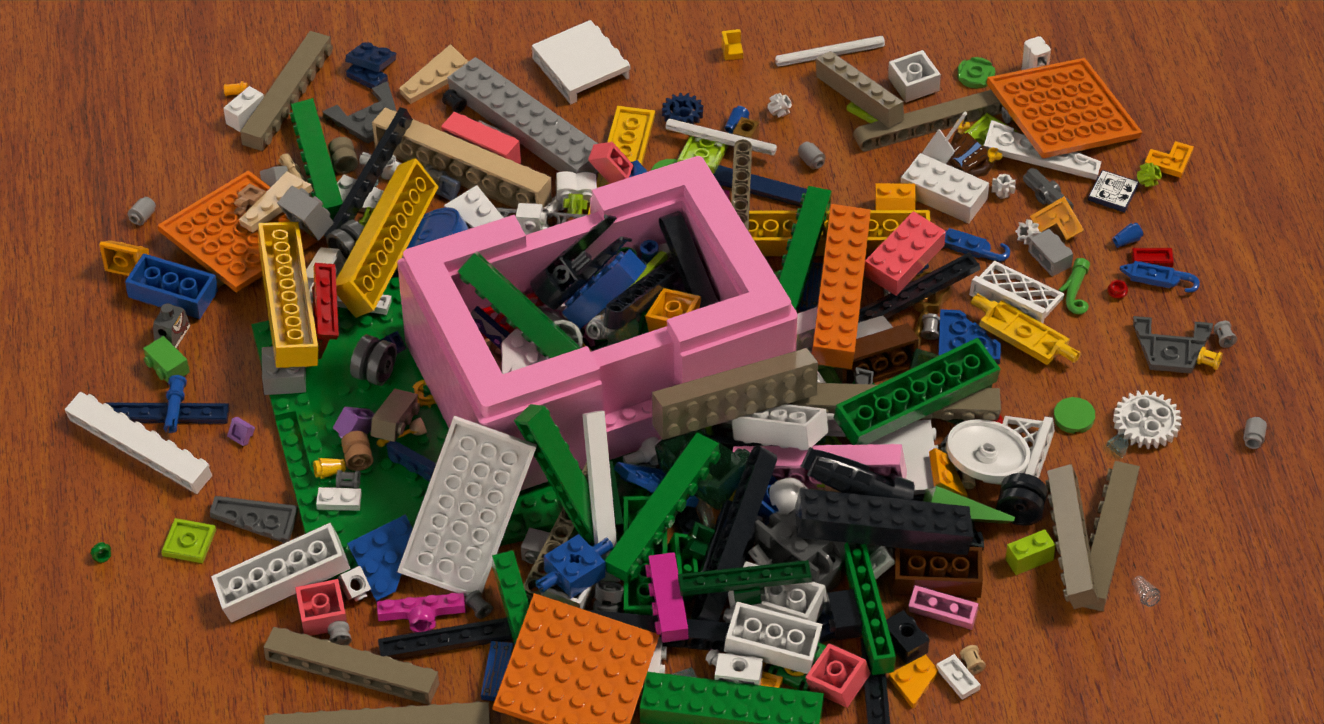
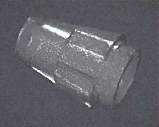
[1132,576,1161,607]

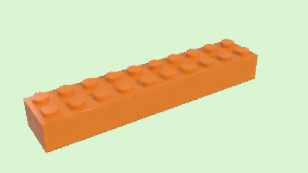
[812,204,871,369]

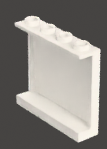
[532,20,631,105]
[867,420,938,495]

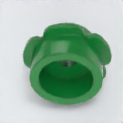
[90,542,111,563]

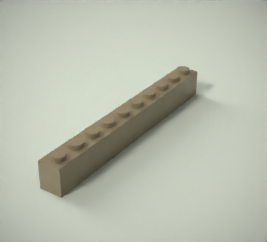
[790,383,1001,421]
[264,701,490,724]

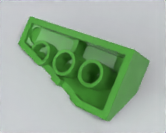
[924,486,1015,524]

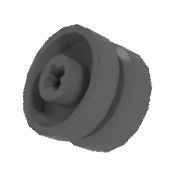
[326,219,364,260]
[350,334,397,386]

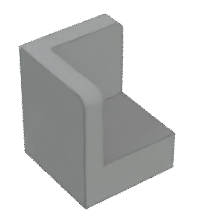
[260,166,288,187]

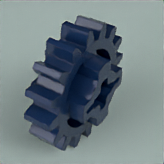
[662,93,703,125]

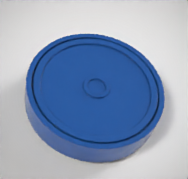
[402,207,468,258]

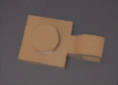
[234,184,265,215]

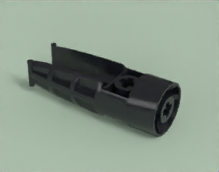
[530,214,632,310]
[801,447,915,500]

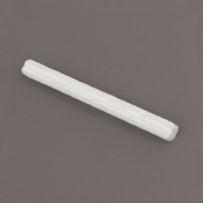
[775,36,885,67]
[666,119,777,156]

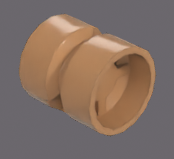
[341,431,373,471]

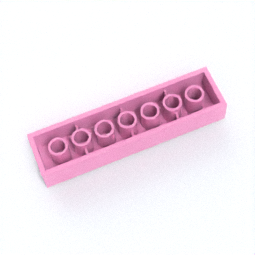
[731,444,907,490]

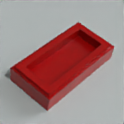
[1131,248,1174,267]

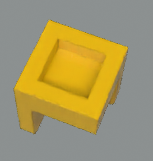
[722,29,744,60]

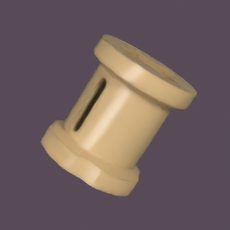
[960,645,986,675]

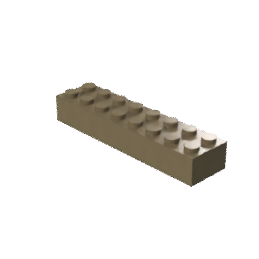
[652,348,818,440]

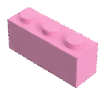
[909,585,978,630]

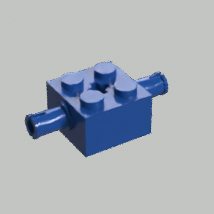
[536,534,614,599]

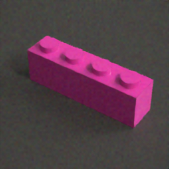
[645,552,688,643]

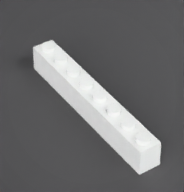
[65,392,213,494]

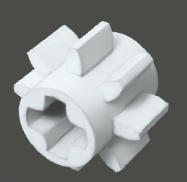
[768,93,792,118]
[992,174,1016,198]
[1015,219,1041,245]

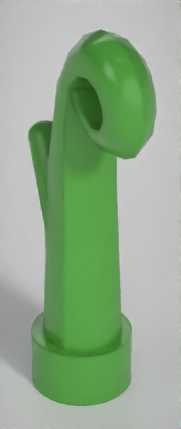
[1059,258,1090,315]

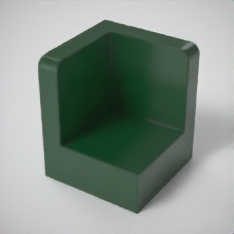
[682,522,715,561]

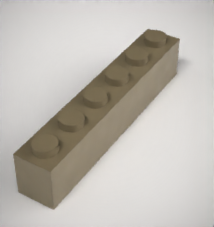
[816,51,904,128]

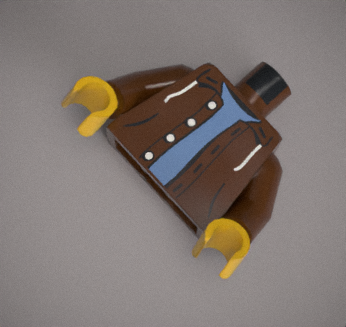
[949,119,1002,177]

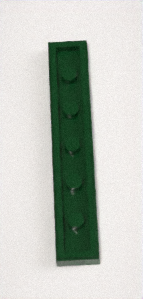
[678,560,812,596]

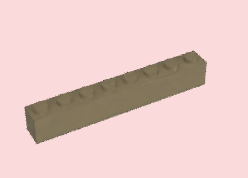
[240,31,333,151]
[1084,461,1140,612]
[1045,464,1099,609]
[264,627,439,705]

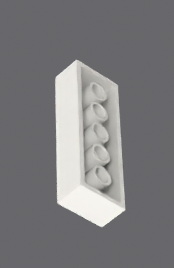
[211,523,351,623]

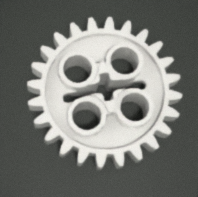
[1113,390,1182,449]

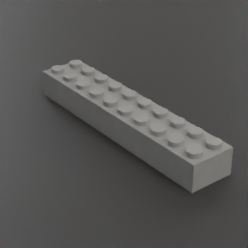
[447,57,598,174]

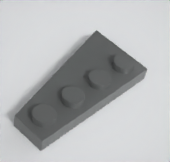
[210,496,298,543]

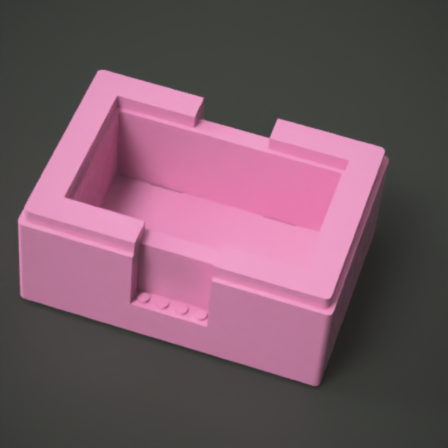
[397,156,798,491]

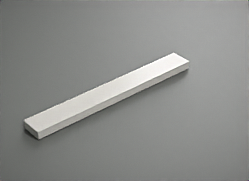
[582,410,620,582]

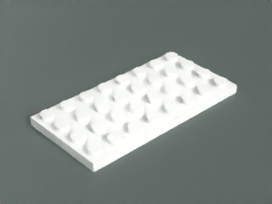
[397,416,537,596]

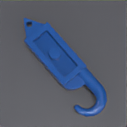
[944,228,1011,262]
[1120,261,1200,293]

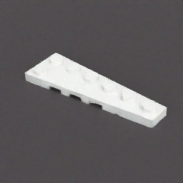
[984,120,1101,180]

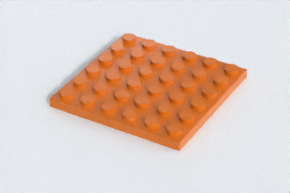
[986,58,1142,159]
[158,170,324,293]
[492,593,660,724]

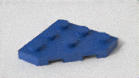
[938,309,1001,364]
[614,462,699,508]
[347,514,413,602]

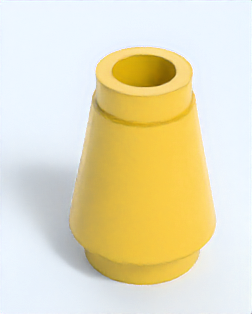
[313,458,346,479]

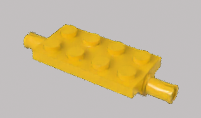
[971,293,1081,365]

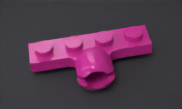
[377,593,465,633]

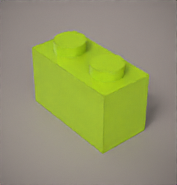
[1005,529,1056,575]

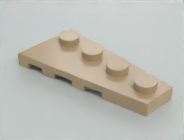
[399,44,469,104]
[239,171,313,232]

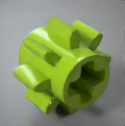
[1137,163,1162,187]
[563,193,588,214]

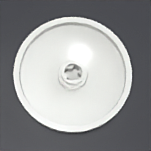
[946,419,1030,482]

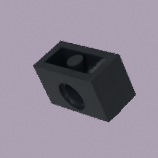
[886,610,930,664]

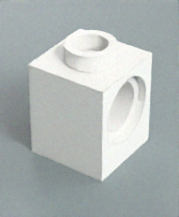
[337,566,371,601]

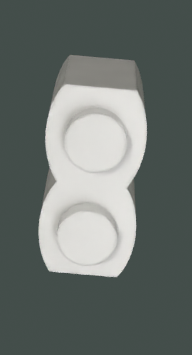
[556,171,597,203]

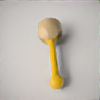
[377,418,427,447]

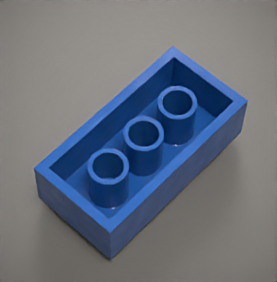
[562,249,647,329]
[125,253,218,319]

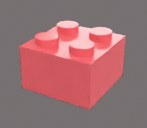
[295,579,347,636]
[805,643,871,708]

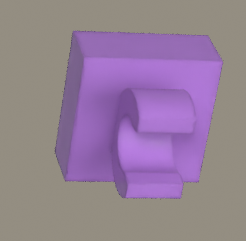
[227,417,255,446]

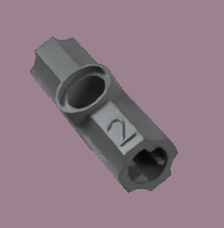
[1023,168,1074,210]

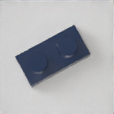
[346,64,388,89]

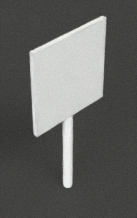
[921,112,967,164]

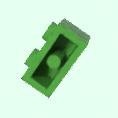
[143,336,190,383]

